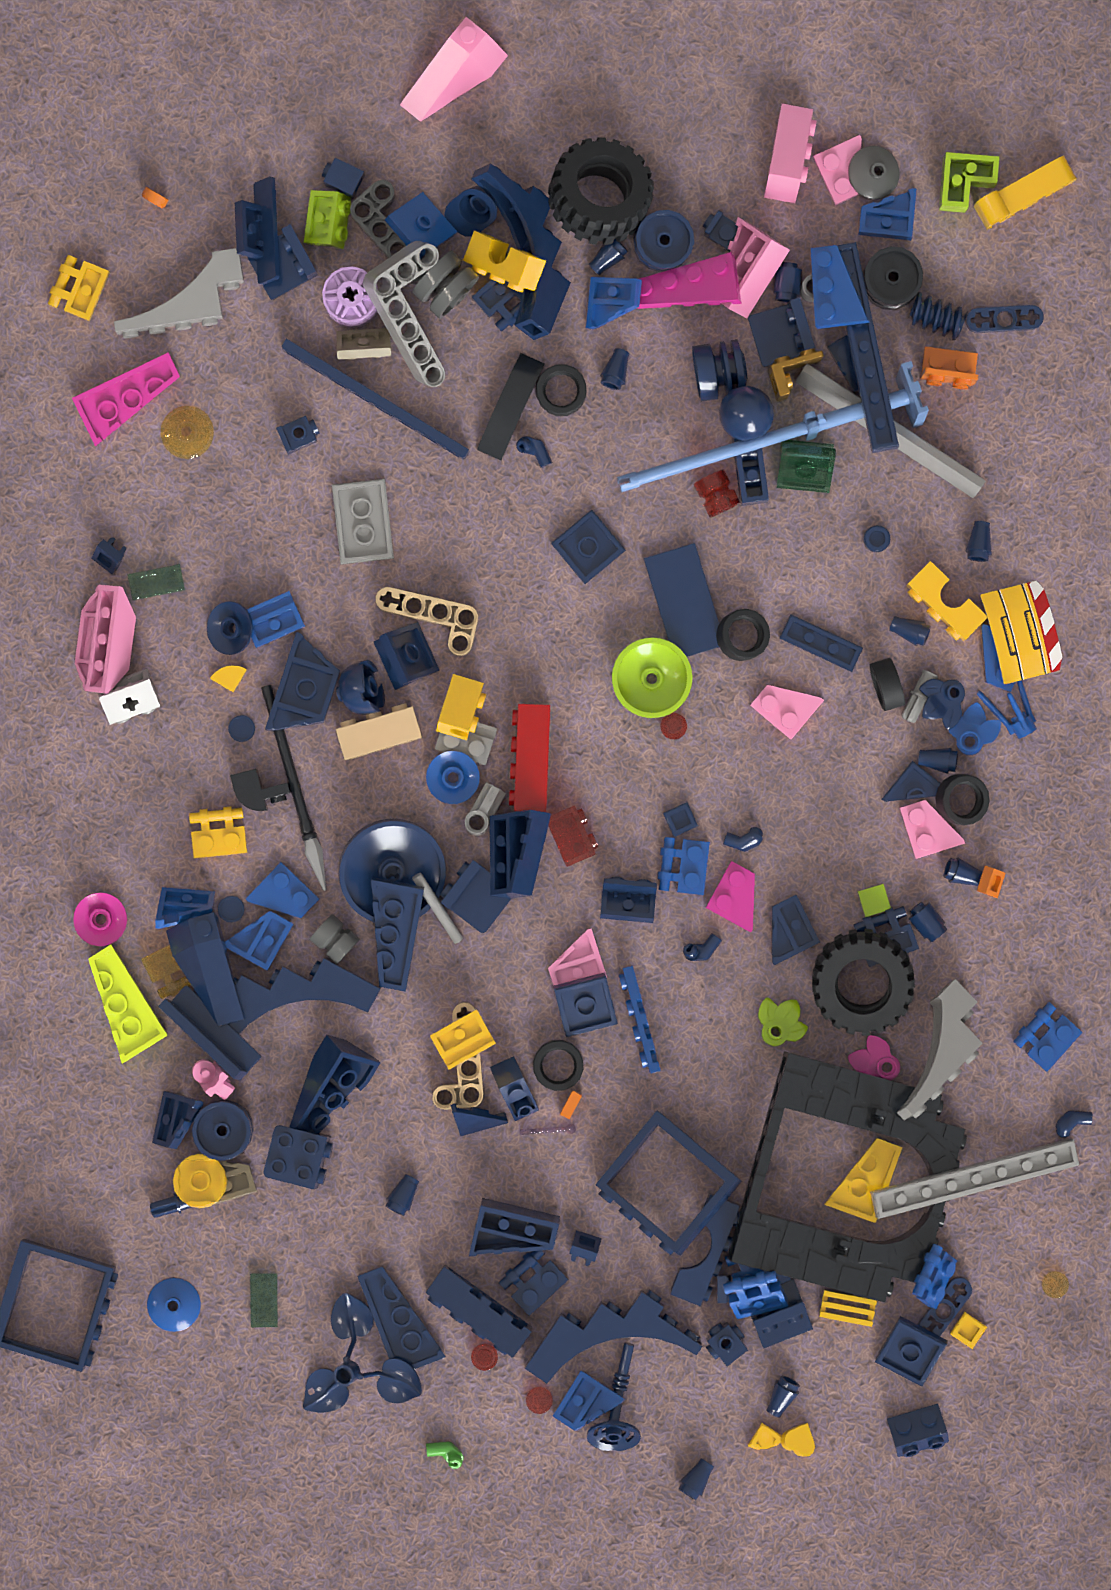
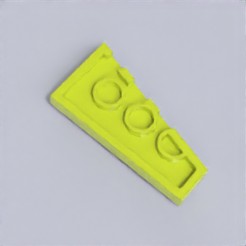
[88,944,168,1064]

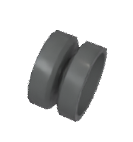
[412,250,479,319]

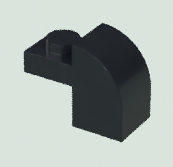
[230,769,291,811]

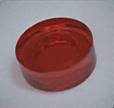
[526,1386,553,1414]

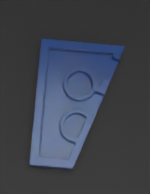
[811,245,870,329]

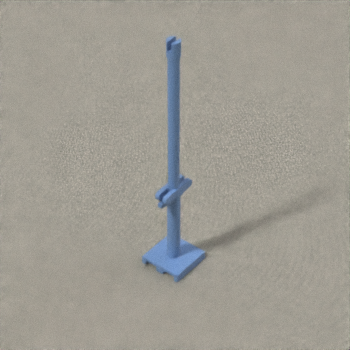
[617,361,929,492]

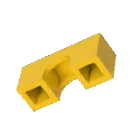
[463,231,546,292]
[906,561,988,641]

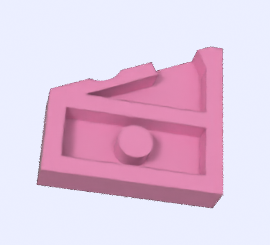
[813,135,862,205]
[548,928,607,986]

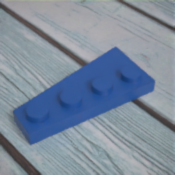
[619,965,661,1074]

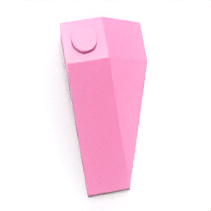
[400,17,508,122]

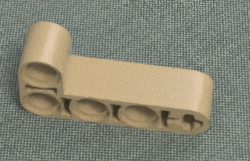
[376,587,478,656]
[432,1002,484,1110]

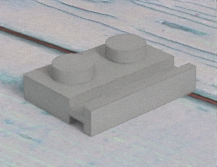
[435,722,497,766]

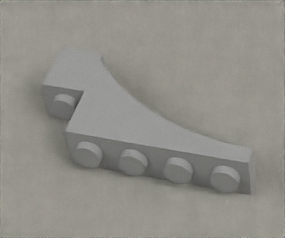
[114,248,245,338]
[897,979,983,1120]

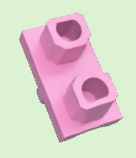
[192,1059,235,1100]

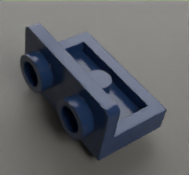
[600,877,657,923]
[887,1404,949,1457]

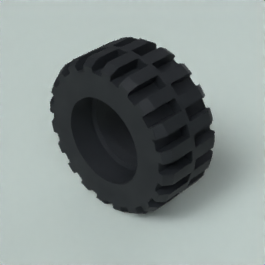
[548,137,654,245]
[812,929,915,1036]

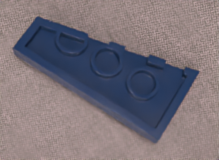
[371,877,425,992]
[357,1266,446,1369]

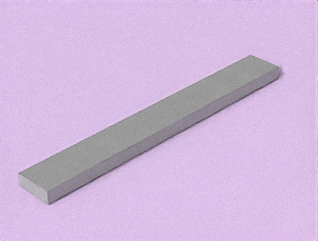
[795,364,986,498]
[870,1138,1079,1219]

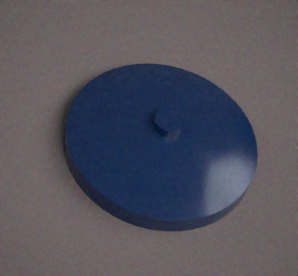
[338,819,446,922]

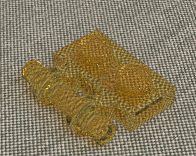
[141,945,191,1000]

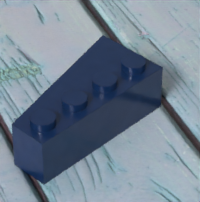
[426,1265,532,1358]

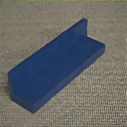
[158,986,261,1080]

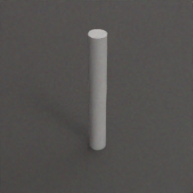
[412,873,463,944]

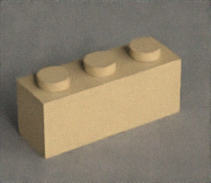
[336,703,422,761]

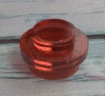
[660,713,687,740]
[471,1343,498,1371]

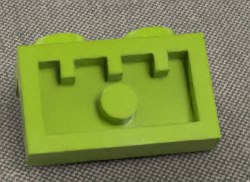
[303,190,351,249]

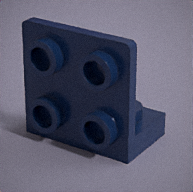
[247,224,318,300]
[748,297,815,367]

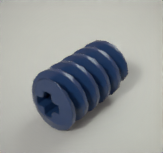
[908,292,968,341]

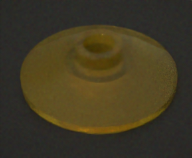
[161,406,214,459]

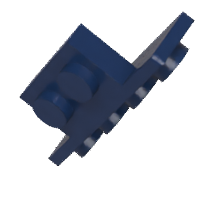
[234,176,280,285]

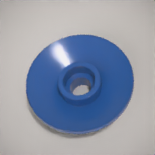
[426,751,480,804]
[147,1278,201,1332]

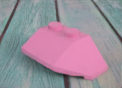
[75,585,136,694]

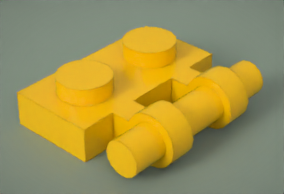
[48,255,110,321]
[189,806,248,858]

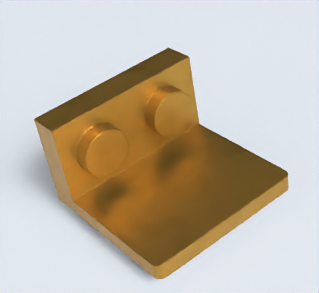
[768,348,824,402]

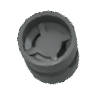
[309,914,360,964]

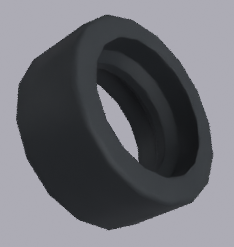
[536,364,586,416]
[716,609,770,661]
[870,658,905,711]
[935,774,990,825]
[533,1040,584,1091]

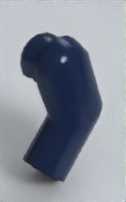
[723,827,763,852]
[683,933,722,961]
[1055,1110,1093,1138]

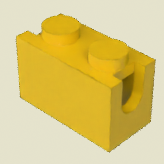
[436,674,486,740]

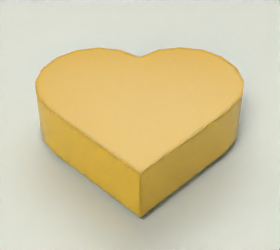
[781,1423,815,1457]

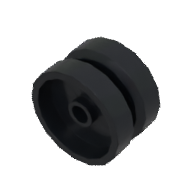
[863,246,923,310]

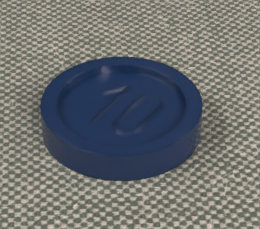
[228,715,255,742]
[218,896,245,923]

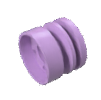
[322,266,378,328]

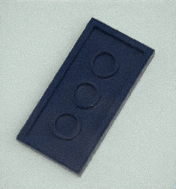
[644,543,719,657]

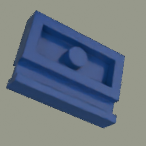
[247,591,305,648]

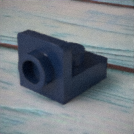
[702,210,738,252]

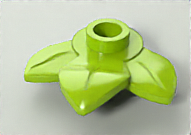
[758,997,808,1047]

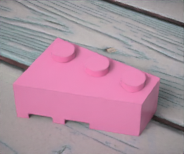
[764,104,817,203]

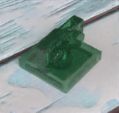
[776,440,836,493]

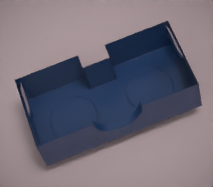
[827,335,859,393]

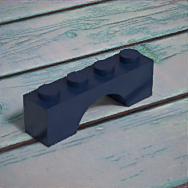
[670,1193,740,1306]

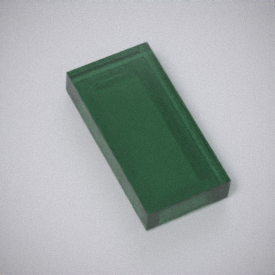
[127,564,185,601]
[250,1273,278,1328]

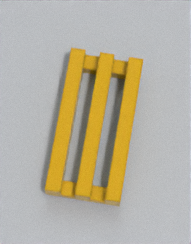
[819,1290,877,1327]

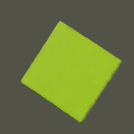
[857,884,891,917]

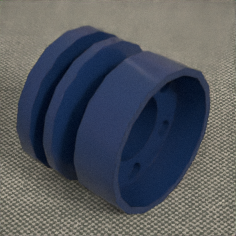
[692,339,748,402]

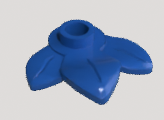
[948,702,1001,755]

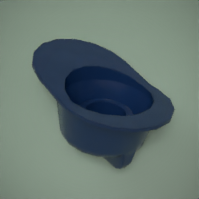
[444,186,498,237]

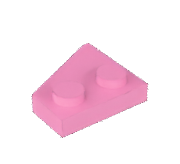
[750,685,824,740]
[899,800,965,859]

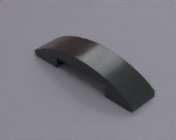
[477,353,545,461]

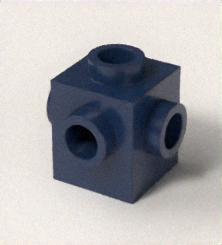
[706,1322,748,1366]

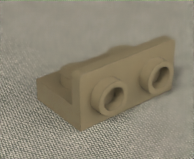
[337,328,392,360]

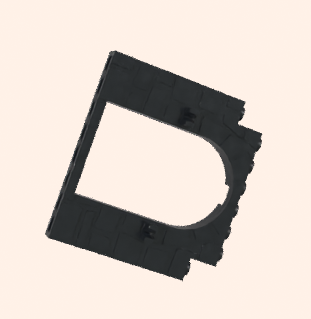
[727,1051,967,1303]

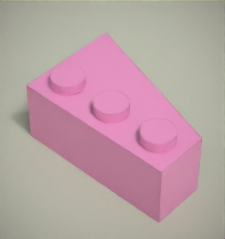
[721,217,790,318]

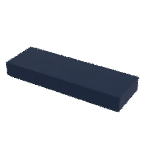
[779,614,863,672]

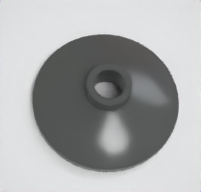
[848,146,899,199]

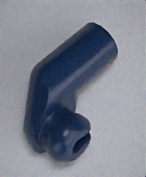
[516,436,553,468]

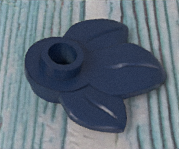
[919,679,965,730]

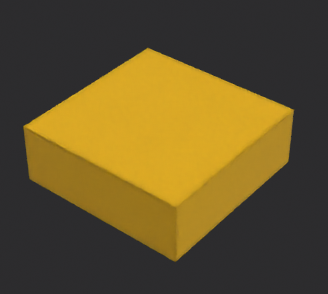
[949,1311,987,1349]

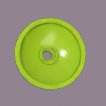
[612,638,692,718]

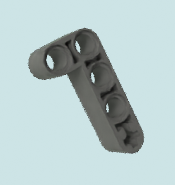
[350,180,428,285]

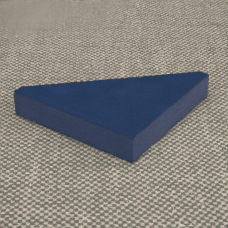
[881,761,941,802]
[451,1103,508,1136]

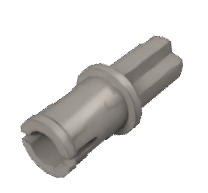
[902,670,938,723]

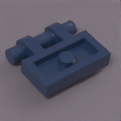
[472,279,521,332]
[853,906,919,967]
[498,1250,569,1316]

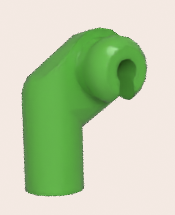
[426,1441,464,1469]

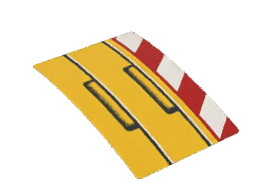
[980,581,1062,684]

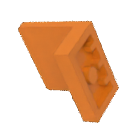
[920,346,979,390]

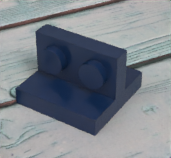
[373,622,440,690]
[751,1279,813,1349]

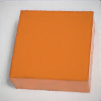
[977,866,1006,898]
[560,1090,582,1119]

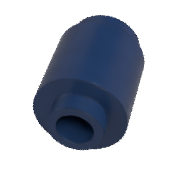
[773,262,802,302]
[909,902,947,942]

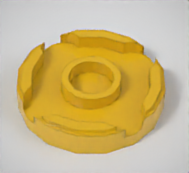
[173,1154,227,1208]

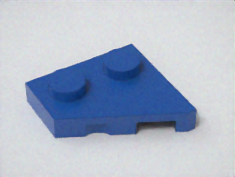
[858,188,917,241]
[586,277,642,330]
[155,887,215,929]

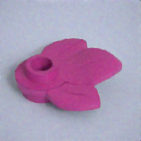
[848,1035,900,1080]

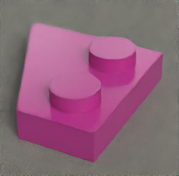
[706,861,755,933]

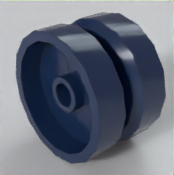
[633,210,694,272]
[192,1100,254,1161]

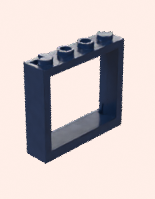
[595,1111,742,1256]
[0,1239,118,1372]

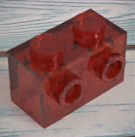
[549,805,599,867]

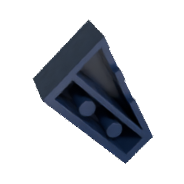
[490,810,551,899]

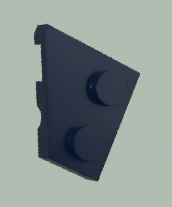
[772,895,820,965]
[152,1091,204,1149]

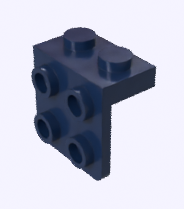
[440,860,511,933]
[263,1125,334,1190]

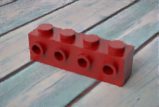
[509,704,550,812]

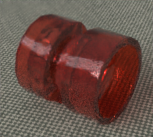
[693,469,740,518]

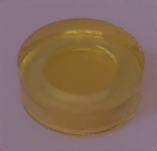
[1041,1271,1069,1298]

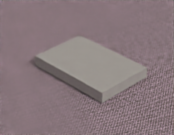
[332,479,394,565]

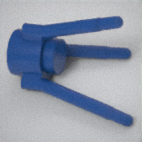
[977,680,1037,739]

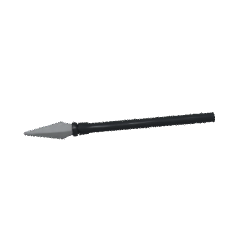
[261,685,326,891]

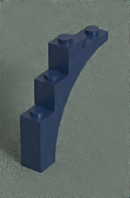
[471,163,571,340]
[229,958,381,1034]
[525,1289,703,1384]

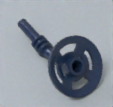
[587,1343,641,1451]

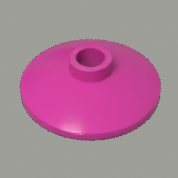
[73,893,127,946]

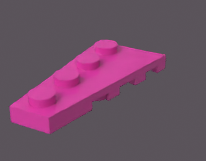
[638,252,742,309]
[72,352,180,446]

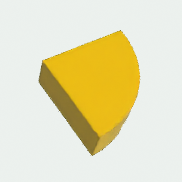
[210,666,247,693]
[748,1423,782,1450]

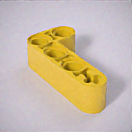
[974,156,1077,230]

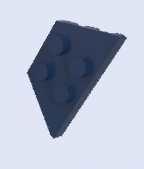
[265,632,340,731]

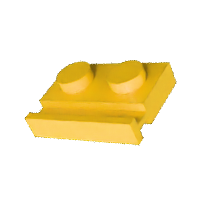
[430,1009,496,1070]

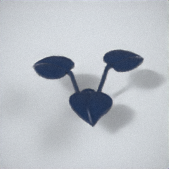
[303,1293,422,1413]

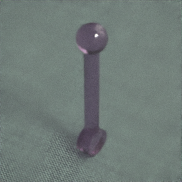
[520,1124,576,1135]

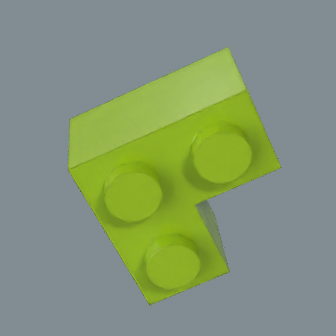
[939,152,999,213]

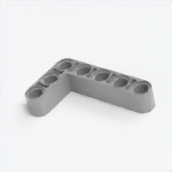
[363,241,445,387]

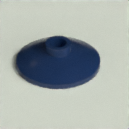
[207,601,253,655]

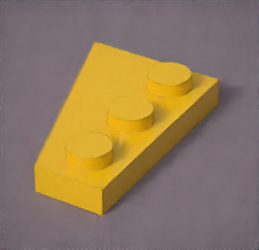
[825,1138,903,1223]

